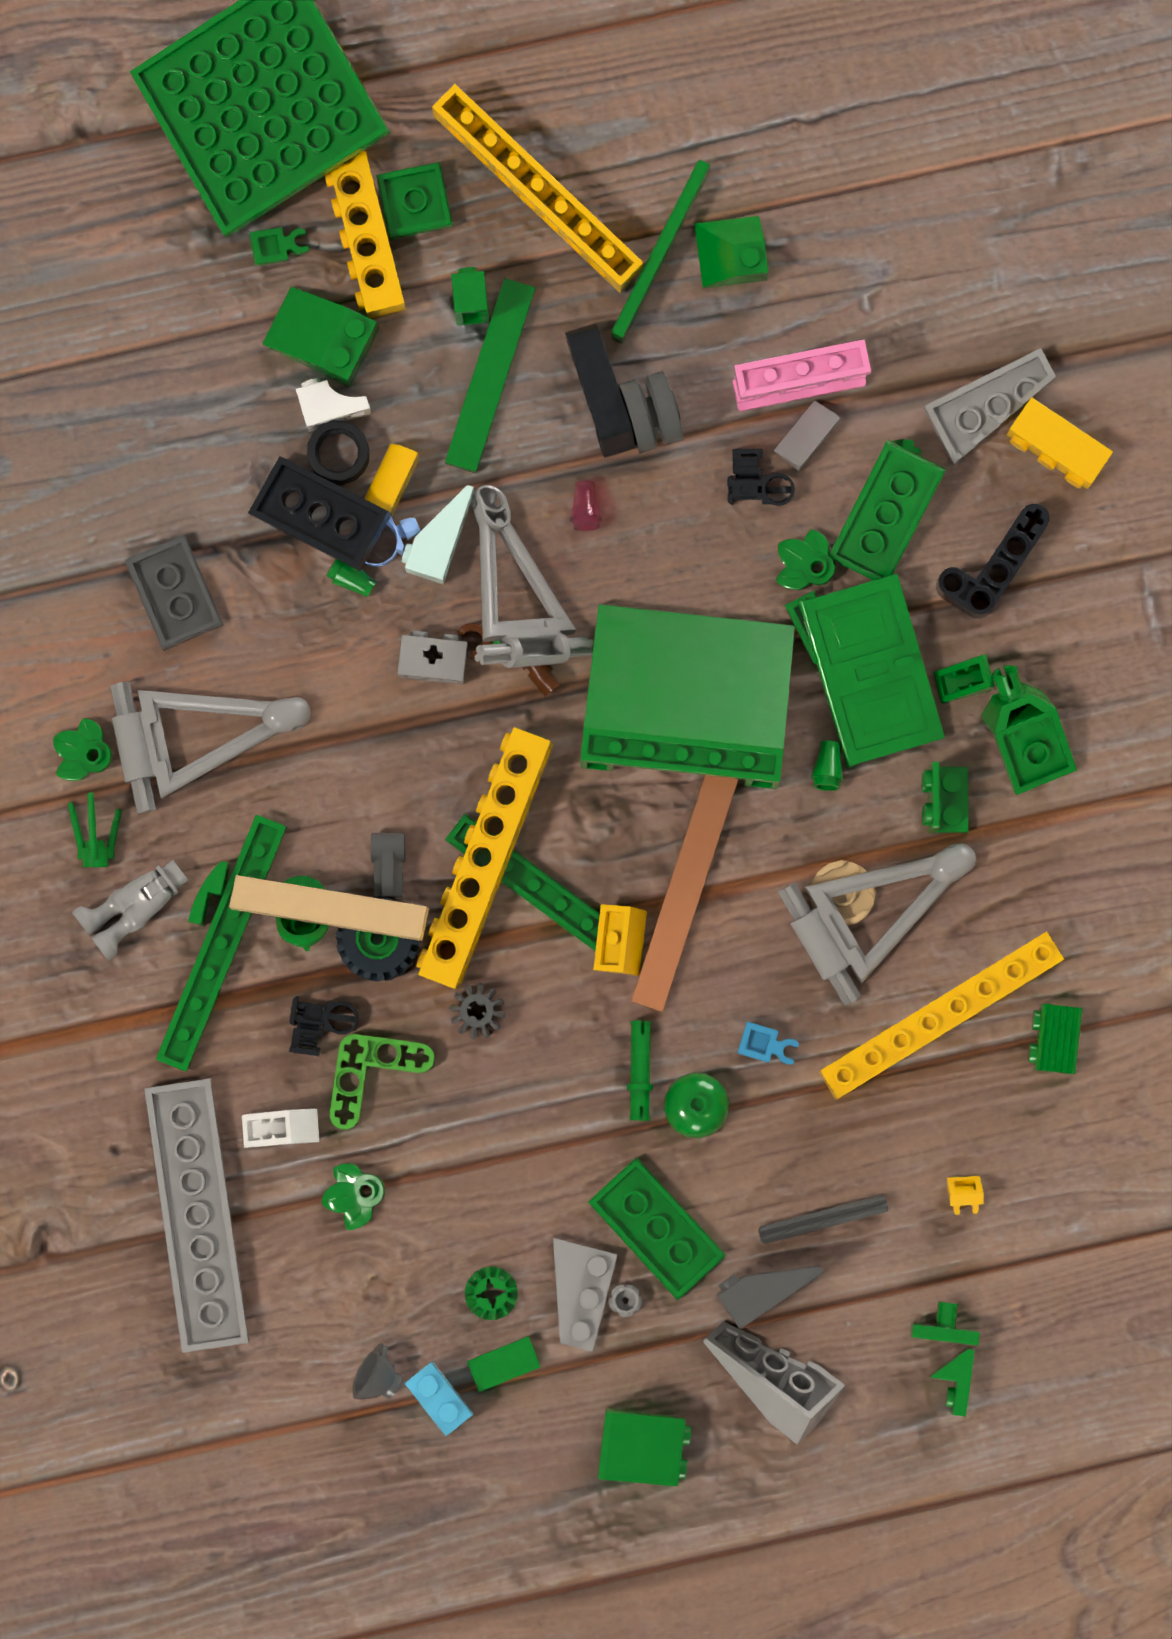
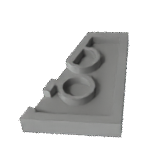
[553,1238,617,1352]

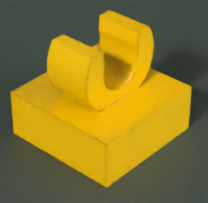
[947,1176,984,1215]

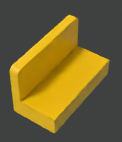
[593,904,647,976]

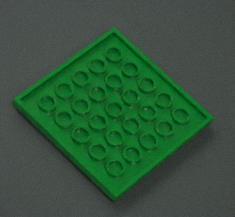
[129,0,391,237]

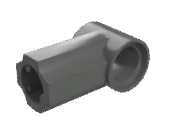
[371,833,405,898]

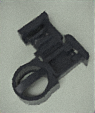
[727,449,795,506]
[289,996,359,1057]

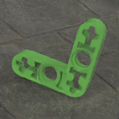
[330,1034,435,1130]

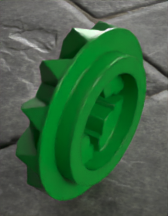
[465,1267,518,1320]

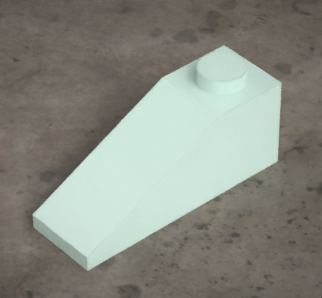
[401,485,474,585]

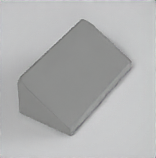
[773,400,841,471]

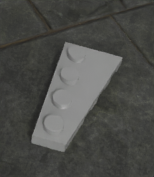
[923,348,1056,466]

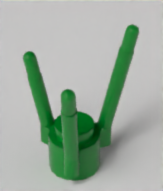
[68,792,122,868]

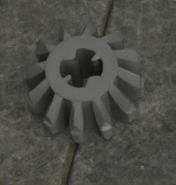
[449,983,505,1040]

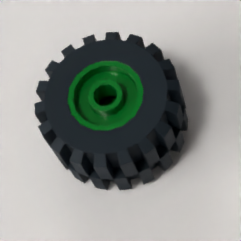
[336,897,420,982]

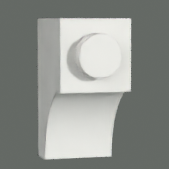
[296,378,371,432]
[242,1109,319,1148]

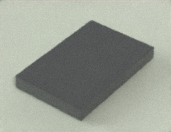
[124,534,224,651]

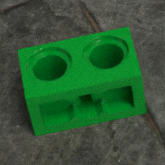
[451,267,489,326]

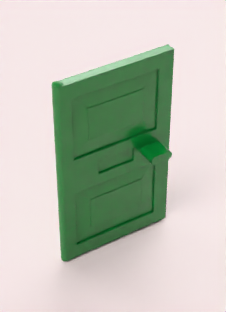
[799,573,945,768]

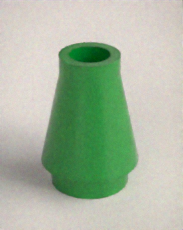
[326,559,377,597]
[811,740,843,791]

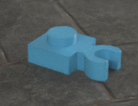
[737,1021,799,1065]

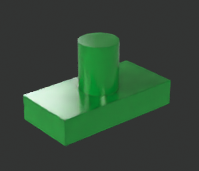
[910,1301,980,1346]

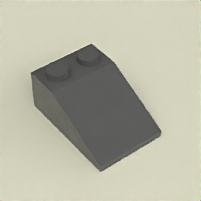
[716,1266,823,1329]

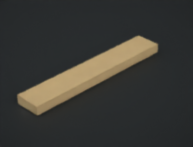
[229,875,429,941]

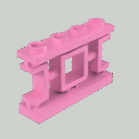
[733,339,871,412]

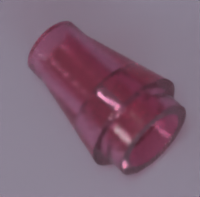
[570,480,603,531]

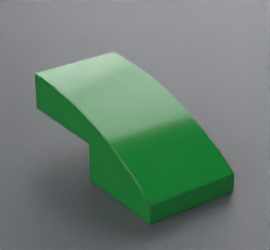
[188,861,230,926]

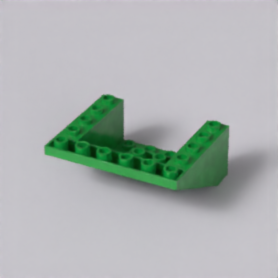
[580,604,795,790]

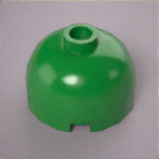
[663,1072,729,1139]

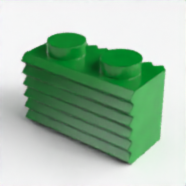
[1028,1004,1083,1075]

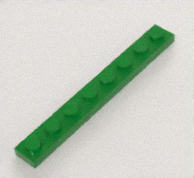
[155,814,287,1072]

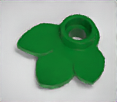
[776,529,836,590]
[53,718,112,781]
[321,1163,385,1230]

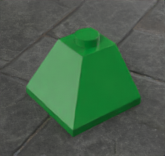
[694,216,768,289]

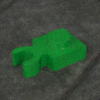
[249,227,309,266]

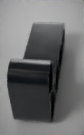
[565,323,636,458]
[936,504,1049,619]

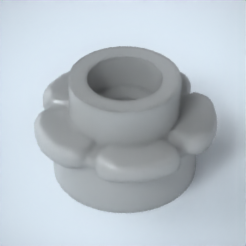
[609,1284,642,1317]

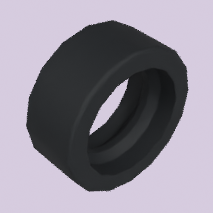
[307,420,370,485]

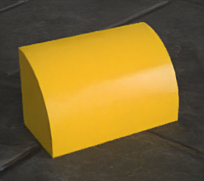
[364,443,420,517]

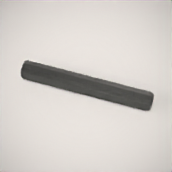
[758,1195,888,1244]

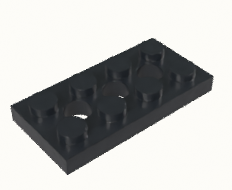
[248,456,392,572]

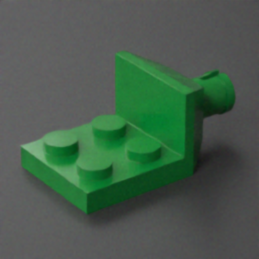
[981,665,1077,795]

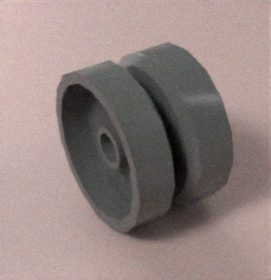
[619,371,683,454]

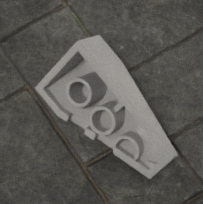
[703,1322,845,1444]

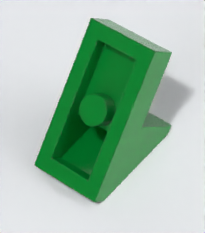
[928,1348,975,1417]

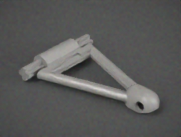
[471,485,594,668]
[110,681,311,814]
[778,843,977,1006]

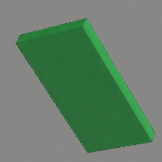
[829,440,946,580]
[588,1157,726,1301]

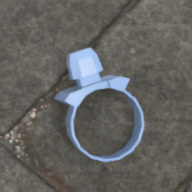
[364,517,420,568]

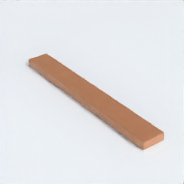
[631,775,738,1012]

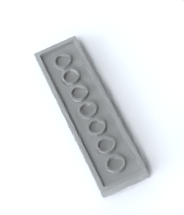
[144,1079,249,1353]

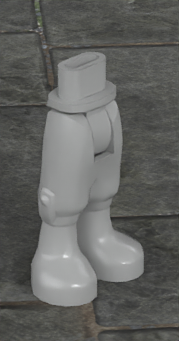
[72,860,188,961]

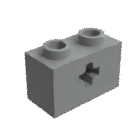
[397,631,468,685]

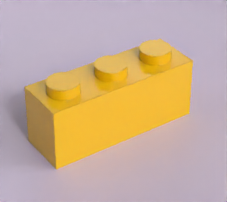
[1007,397,1113,489]

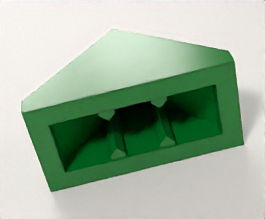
[933,654,994,704]

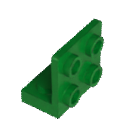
[921,762,969,834]

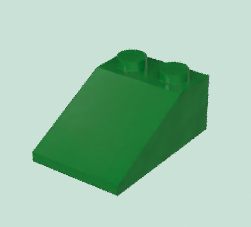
[262,286,379,387]

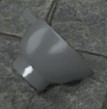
[353,1343,402,1399]

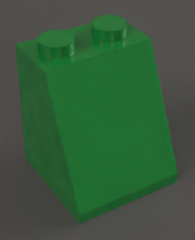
[598,1408,691,1487]

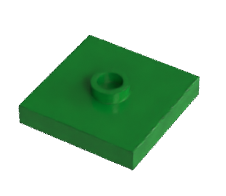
[376,162,453,240]

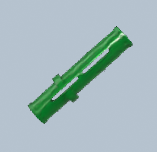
[627,1020,653,1121]

